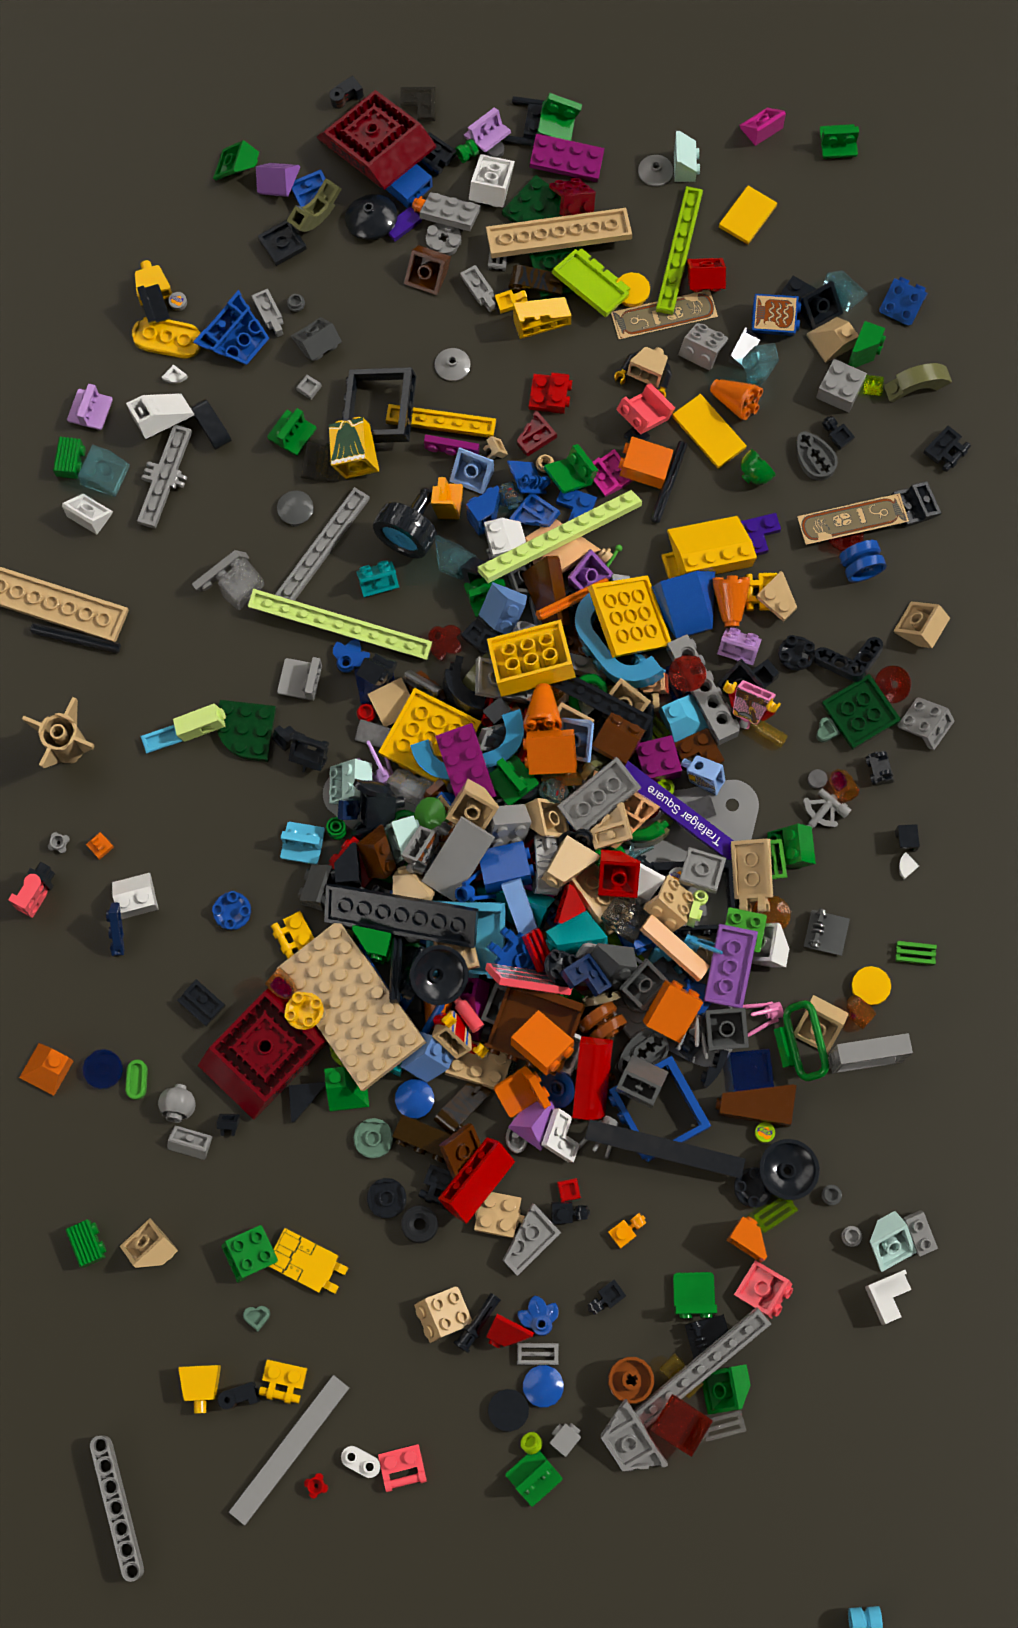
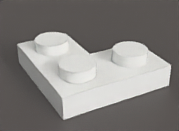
[541,1108,580,1162]

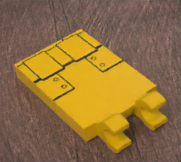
[269,1228,348,1294]

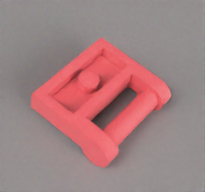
[378,1444,427,1493]

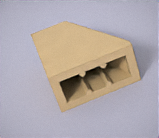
[541,835,600,889]

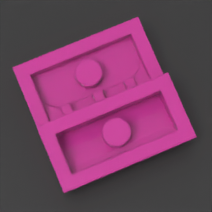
[593,449,634,497]

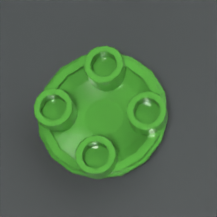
[415,797,449,830]

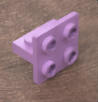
[464,108,511,152]
[67,384,113,430]
[717,627,762,665]

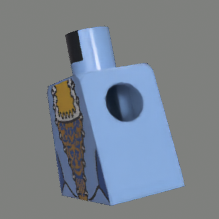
[681,755,725,796]

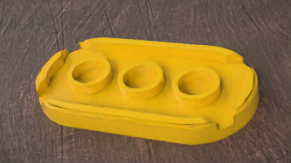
[132,317,202,359]

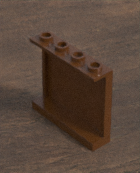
[484,986,585,1076]

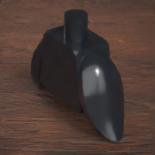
[351,778,405,840]

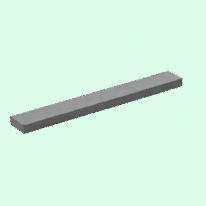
[275,487,370,601]
[634,1307,771,1428]
[229,1375,350,1525]

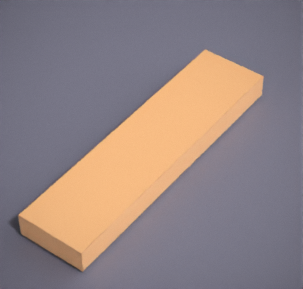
[640,915,710,982]

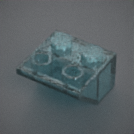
[742,343,779,387]

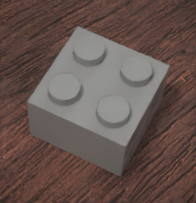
[816,359,867,413]
[485,804,532,848]

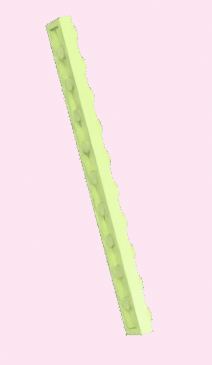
[478,490,642,583]
[248,589,432,660]

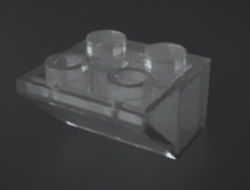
[218,557,265,610]

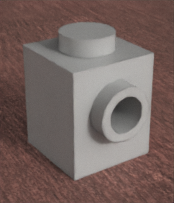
[550,1423,581,1457]

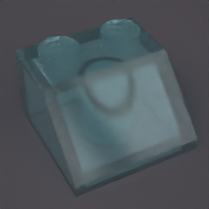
[78,444,130,497]

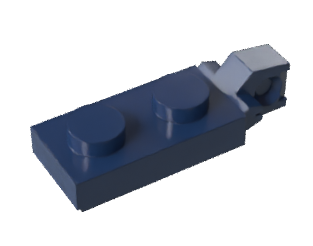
[106,902,125,956]

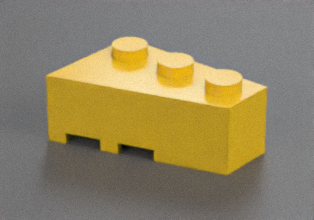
[513,297,571,339]

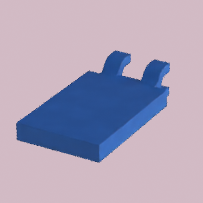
[487,926,545,972]

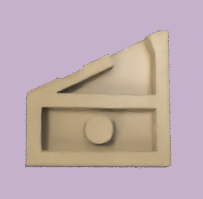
[756,571,797,622]
[590,802,633,850]

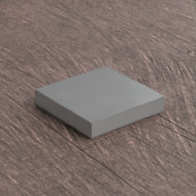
[679,847,726,894]

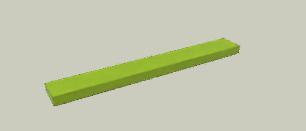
[656,186,703,315]

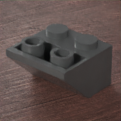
[616,1055,668,1108]

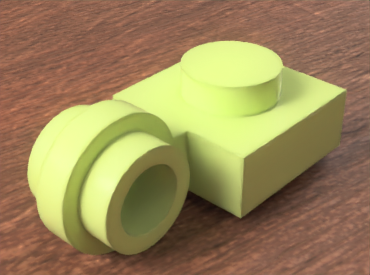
[686,890,708,928]

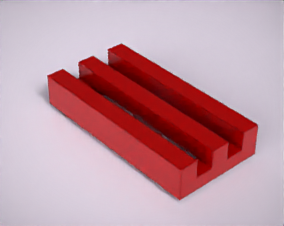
[522,928,550,972]

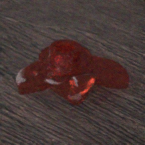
[428,625,462,661]

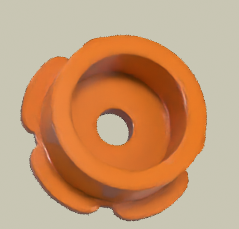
[412,196,426,213]

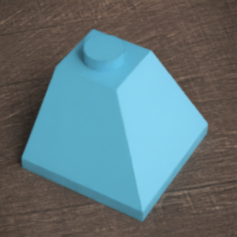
[659,694,708,743]

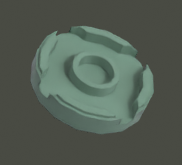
[353,1118,393,1159]

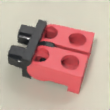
[8,862,55,918]

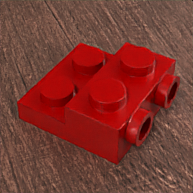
[529,372,573,414]

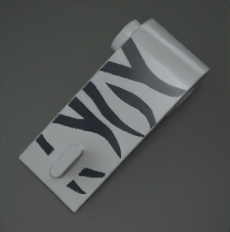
[532,835,563,895]

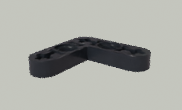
[814,637,883,682]

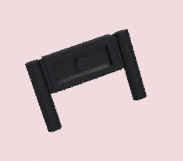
[505,96,545,146]

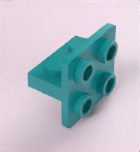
[356,560,399,597]

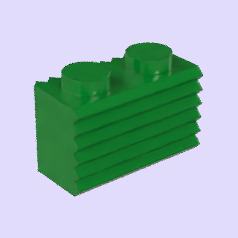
[53,436,86,479]
[65,1219,107,1268]

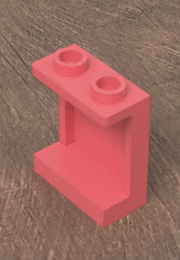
[616,383,675,434]

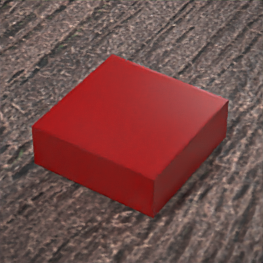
[557,1178,581,1202]

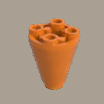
[710,379,763,420]
[713,575,750,627]
[523,683,562,732]

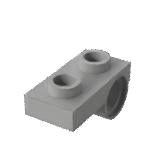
[902,1210,938,1257]

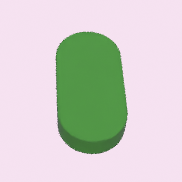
[125,1060,148,1100]

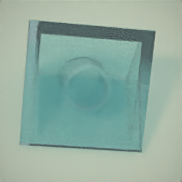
[823,270,868,312]
[435,535,476,580]

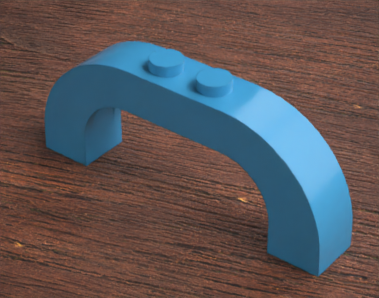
[575,593,664,688]
[410,709,526,781]

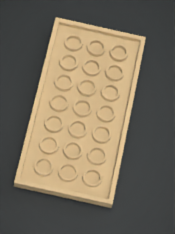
[277,923,427,1092]

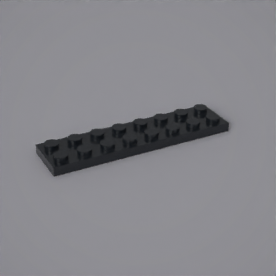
[324,883,479,948]

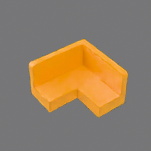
[431,477,463,519]

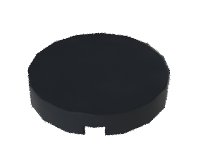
[367,1178,407,1219]
[488,1389,529,1432]

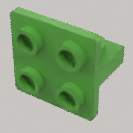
[725,907,767,953]

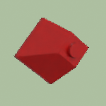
[598,850,640,898]
[487,1313,534,1348]

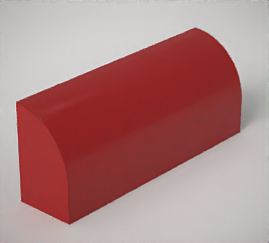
[572,1036,613,1120]
[438,1137,515,1224]

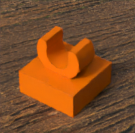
[86,832,114,860]

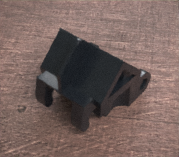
[288,731,329,773]

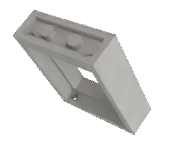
[828,1033,913,1073]

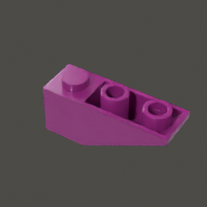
[460,978,490,1041]

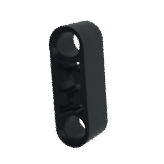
[190,398,232,450]

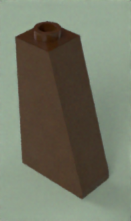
[521,556,571,632]
[715,1084,797,1127]

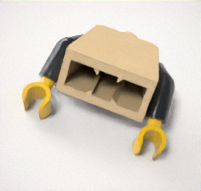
[614,347,672,398]

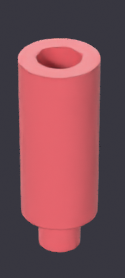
[453,997,484,1033]

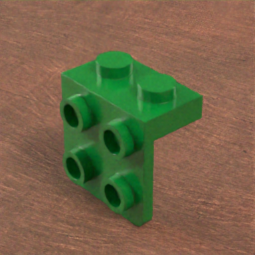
[673,1272,717,1318]

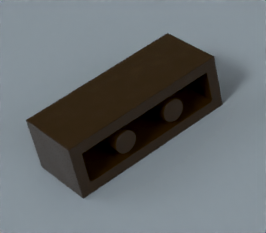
[392,1114,451,1163]

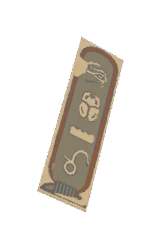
[611,289,718,339]
[797,493,909,545]

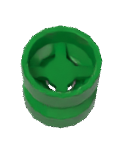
[455,139,479,163]
[326,817,347,840]

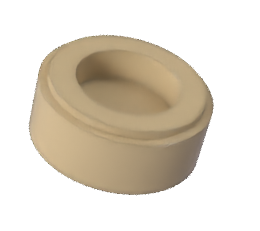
[650,693,659,712]

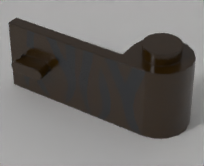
[508,265,564,295]
[434,1082,491,1135]

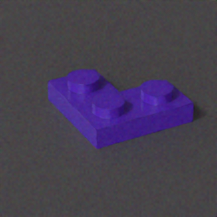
[741,513,781,556]

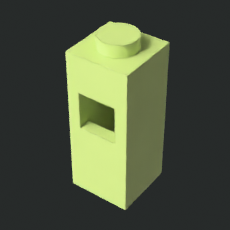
[173,704,226,742]

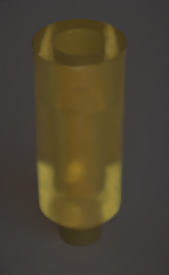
[751,721,788,748]

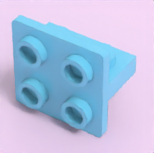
[280,822,325,865]

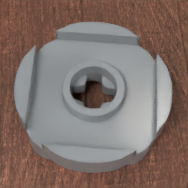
[426,223,461,256]

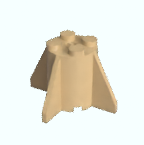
[22,697,94,768]

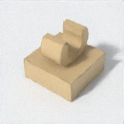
[483,436,508,459]

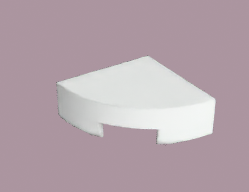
[162,365,188,384]
[899,852,919,879]

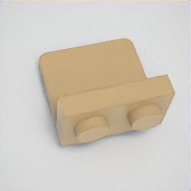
[643,875,694,933]
[414,1287,472,1343]

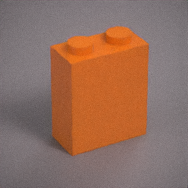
[618,437,673,489]
[523,729,577,775]
[642,979,703,1043]
[511,1010,574,1076]

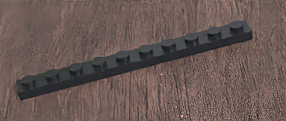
[476,628,653,734]

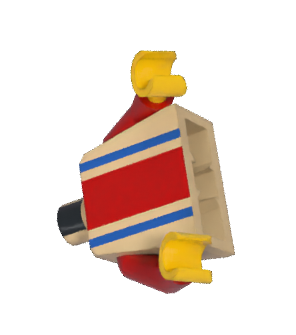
[432,1010,489,1059]

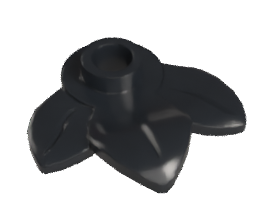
[558,829,596,853]

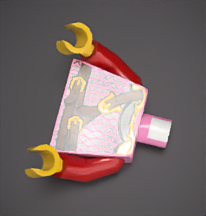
[723,680,781,729]

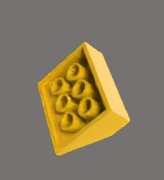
[667,516,757,575]
[487,620,576,697]

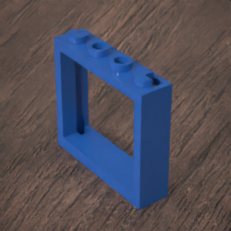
[607,1056,711,1163]

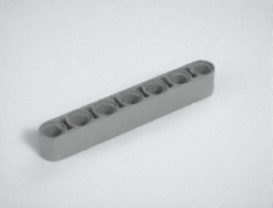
[90,1435,144,1582]

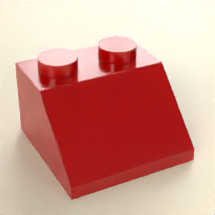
[687,258,726,292]

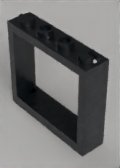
[342,367,417,443]
[653,860,735,937]

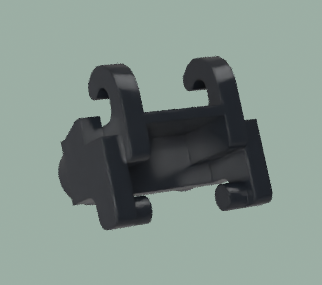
[866,750,895,785]

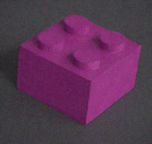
[634,735,682,782]

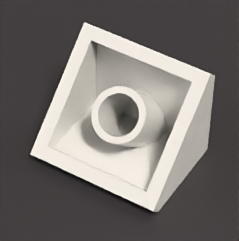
[62,494,113,535]

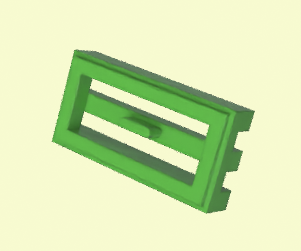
[770,839,787,879]
[895,941,937,965]

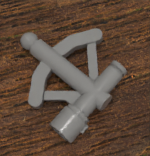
[803,788,851,828]

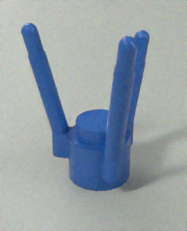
[455,870,497,902]

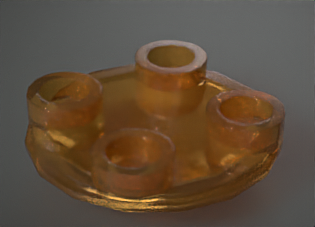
[753,896,791,929]

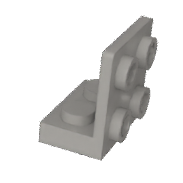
[277,657,322,701]
[898,697,954,750]

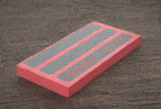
[485,963,572,995]

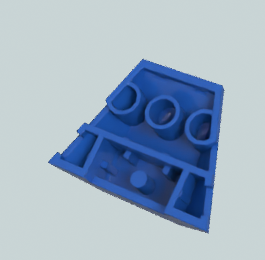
[193,290,269,365]
[652,571,715,639]

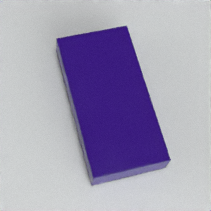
[388,206,422,242]

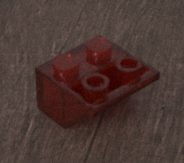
[651,1394,713,1457]

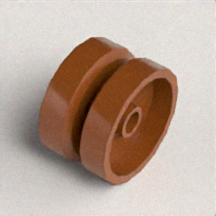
[578,1001,628,1039]
[608,1357,654,1404]

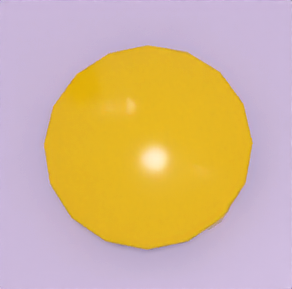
[285,992,324,1030]

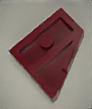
[517,411,557,457]

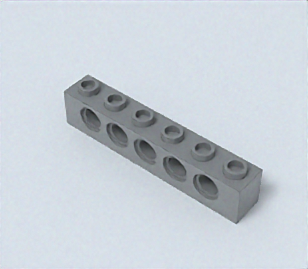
[666,634,740,746]

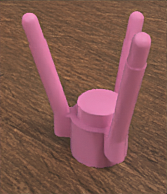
[743,1001,784,1037]

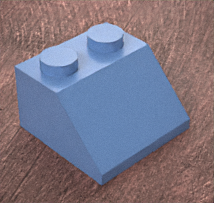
[479,582,527,634]
[400,1032,454,1082]

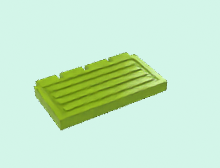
[552,248,631,317]

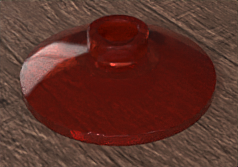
[875,665,911,703]

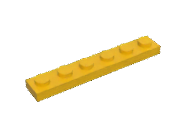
[386,404,496,438]

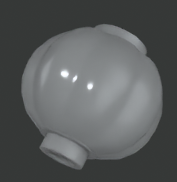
[158,1084,196,1123]

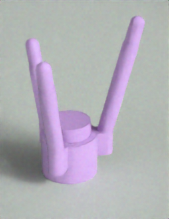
[357,740,395,785]

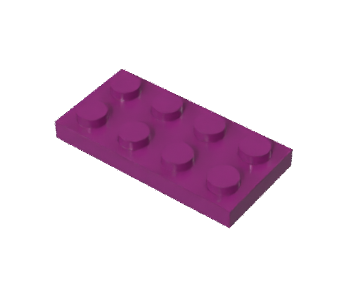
[529,133,605,182]
[435,723,497,798]

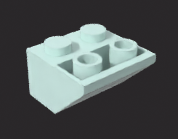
[329,759,372,804]

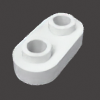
[341,1446,381,1478]

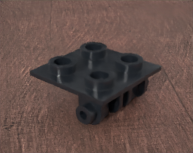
[685,1314,728,1359]

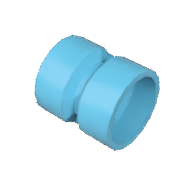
[848,1606,883,1628]

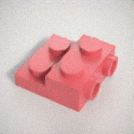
[734,1260,793,1319]

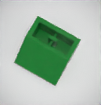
[767,823,816,870]

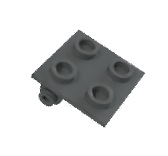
[804,909,850,956]

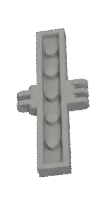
[137,425,192,529]

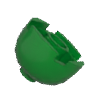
[740,449,776,485]

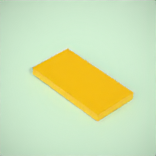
[672,394,747,469]

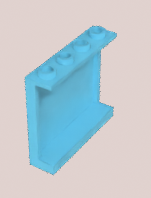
[426,901,506,979]

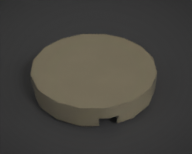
[581,989,621,1006]

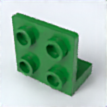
[537,93,582,141]
[544,444,598,493]
[221,1225,278,1283]

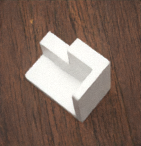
[865,1270,911,1325]

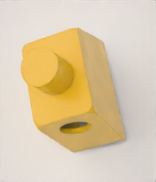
[135,260,172,306]
[179,1365,221,1413]

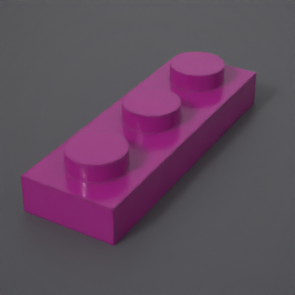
[424,434,480,455]

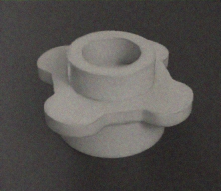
[48,832,70,853]

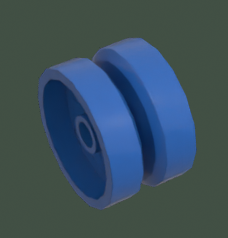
[839,540,887,582]

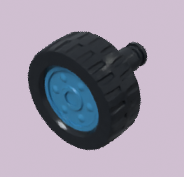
[373,488,437,559]

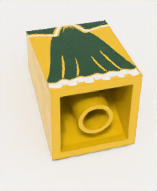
[329,417,379,479]

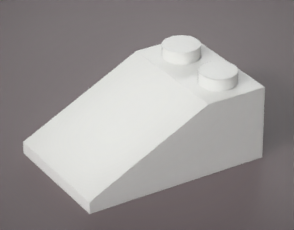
[469,154,515,207]

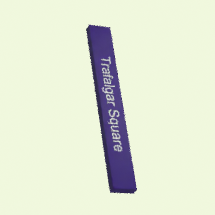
[625,761,734,860]

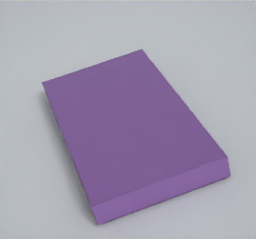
[703,924,758,1008]

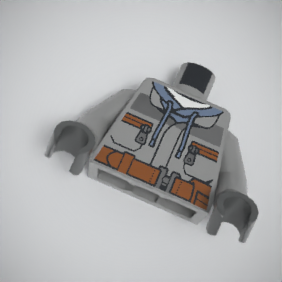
[401,821,452,875]

